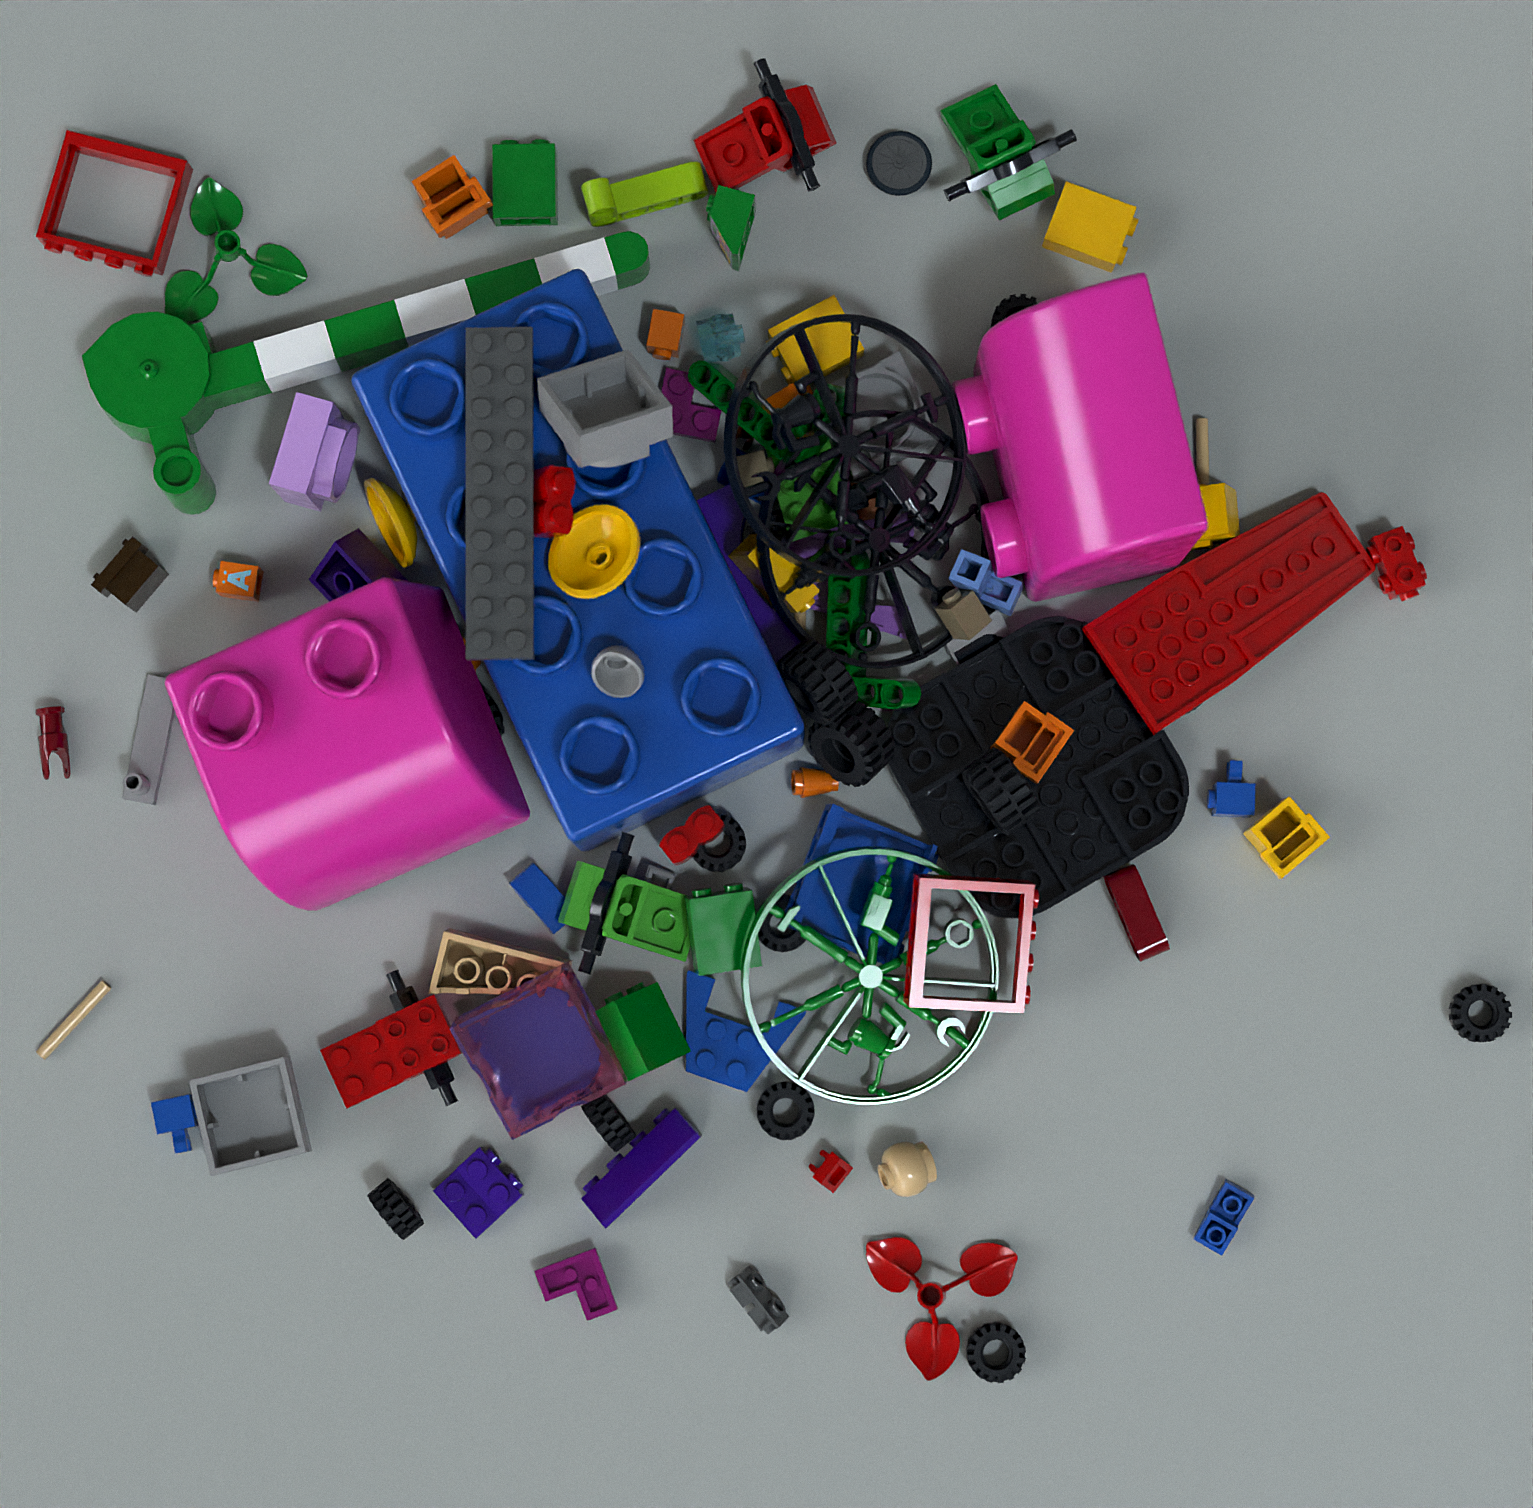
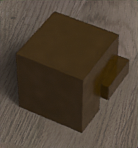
[91,536,169,613]

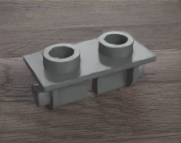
[728,1265,789,1335]

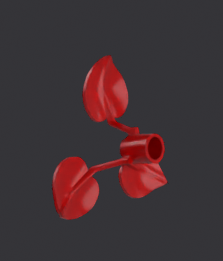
[866,1237,1018,1381]

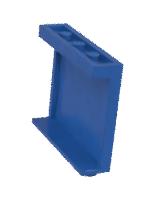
[785,804,938,964]

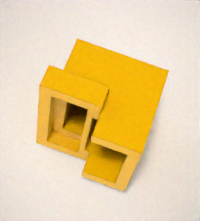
[1190,483,1240,551]
[1243,796,1330,879]

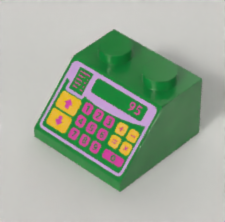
[706,185,756,271]

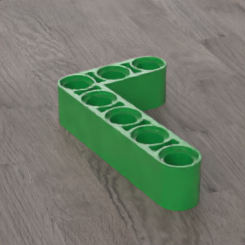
[688,360,845,463]
[826,548,921,709]

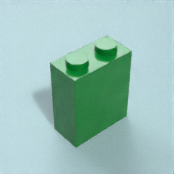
[492,139,558,226]
[684,883,762,976]
[595,982,691,1082]

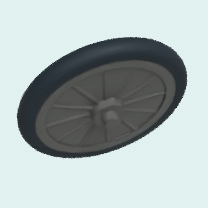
[866,131,932,196]

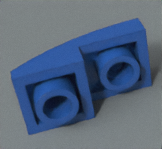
[509,862,565,934]
[1194,1179,1254,1256]

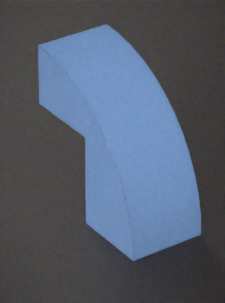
[949,549,1023,616]

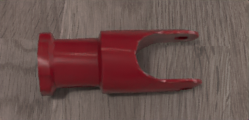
[35,706,70,780]

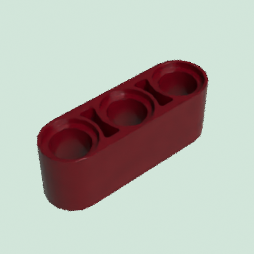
[1104,864,1170,962]

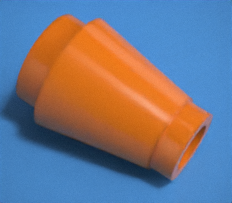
[791,767,839,798]

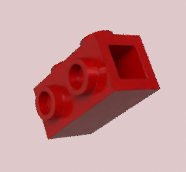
[1366,526,1427,602]

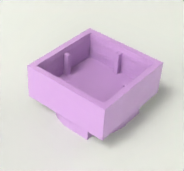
[269,392,361,512]

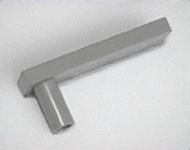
[122,674,175,805]

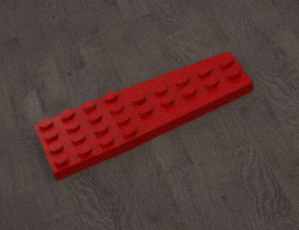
[1082,492,1376,735]

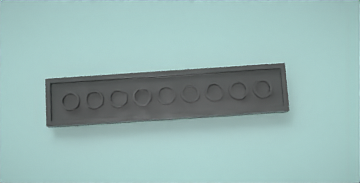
[466,327,534,660]

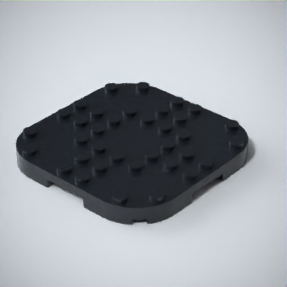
[887,616,1189,919]

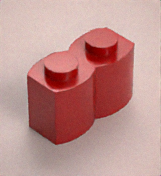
[534,465,575,539]
[659,805,725,866]

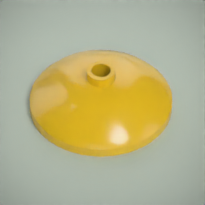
[364,478,418,568]
[548,505,640,599]

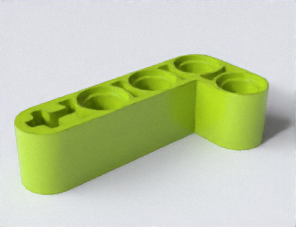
[581,162,709,227]

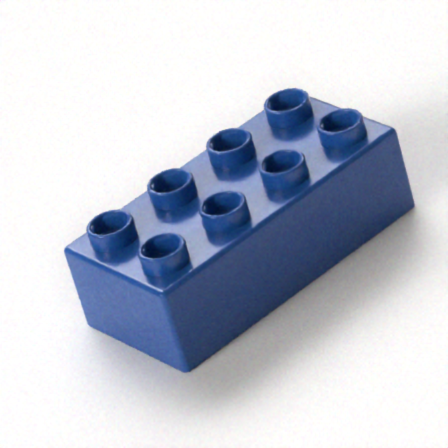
[351,269,805,852]

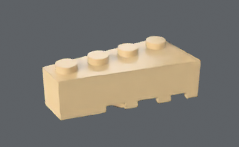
[428,928,573,995]

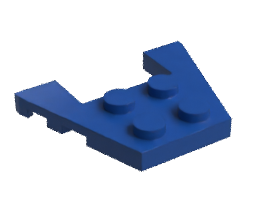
[686,970,807,1092]

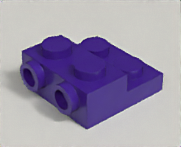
[433,1147,525,1239]

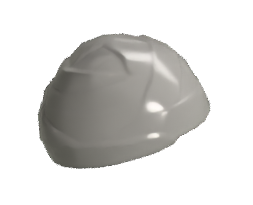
[591,646,645,698]

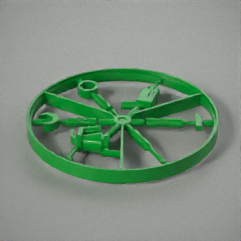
[741,846,999,1105]

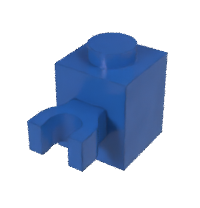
[1207,760,1256,818]
[151,1094,199,1154]

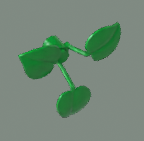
[164,177,307,322]

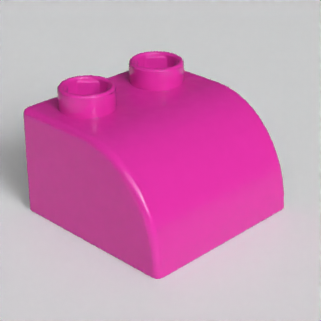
[951,272,1208,602]
[165,577,530,911]

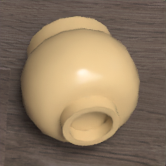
[878,1142,937,1197]

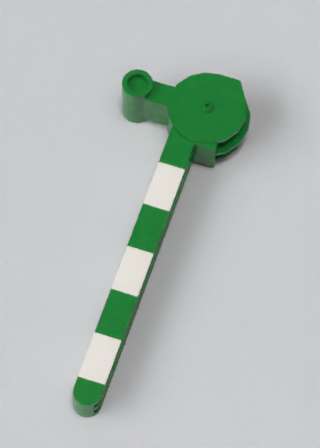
[82,231,650,515]

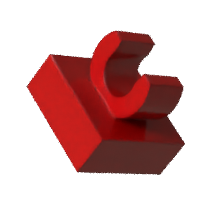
[809,1150,853,1193]

